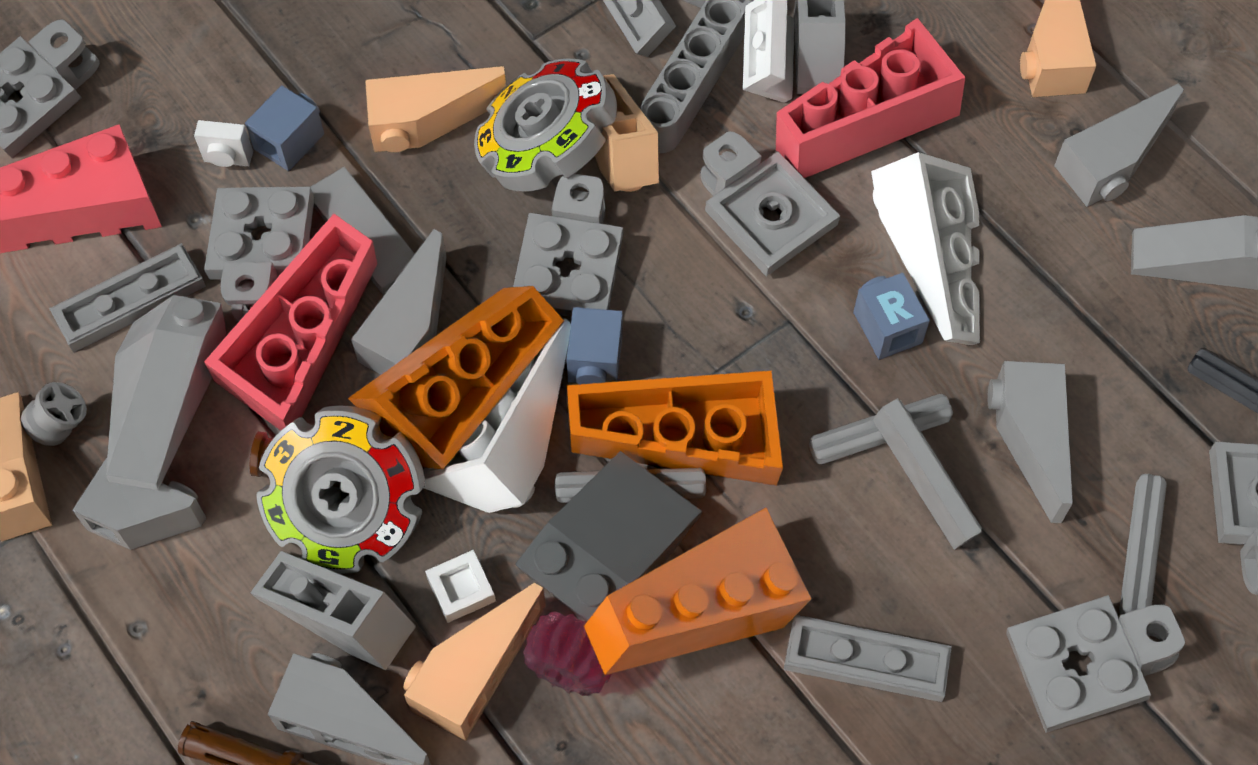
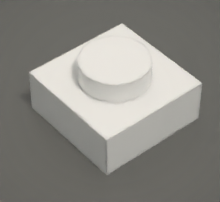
[194,120,253,167]
[425,550,496,623]

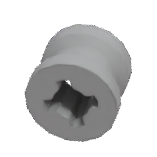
[21,382,87,446]

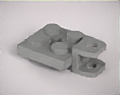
[0,19,100,158]
[700,131,840,277]
[513,174,624,317]
[204,187,315,323]
[1209,442,1258,595]
[1006,595,1185,733]

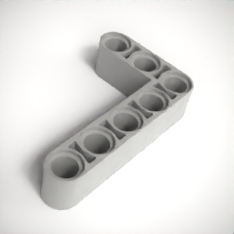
[640,0,754,154]

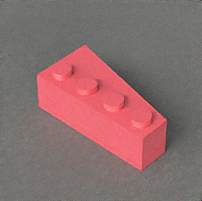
[776,18,965,178]
[0,124,162,253]
[204,214,378,431]

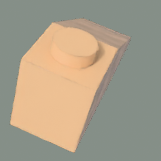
[1020,0,1096,97]
[365,66,506,152]
[595,74,659,192]
[0,392,52,542]
[403,583,546,741]

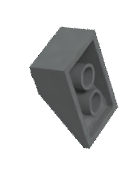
[515,451,703,622]

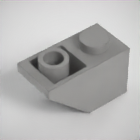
[793,0,846,94]
[72,458,206,550]

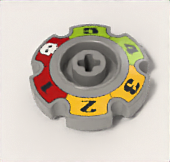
[474,58,617,192]
[256,406,425,574]

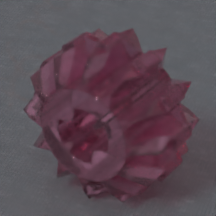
[523,612,612,696]

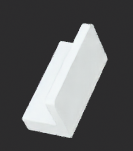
[743,0,794,103]

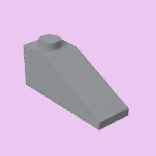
[1054,83,1184,207]
[1131,215,1258,290]
[351,229,447,375]
[988,361,1073,523]
[250,551,416,670]
[268,653,431,765]

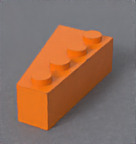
[348,286,564,469]
[567,370,783,486]
[584,508,811,675]

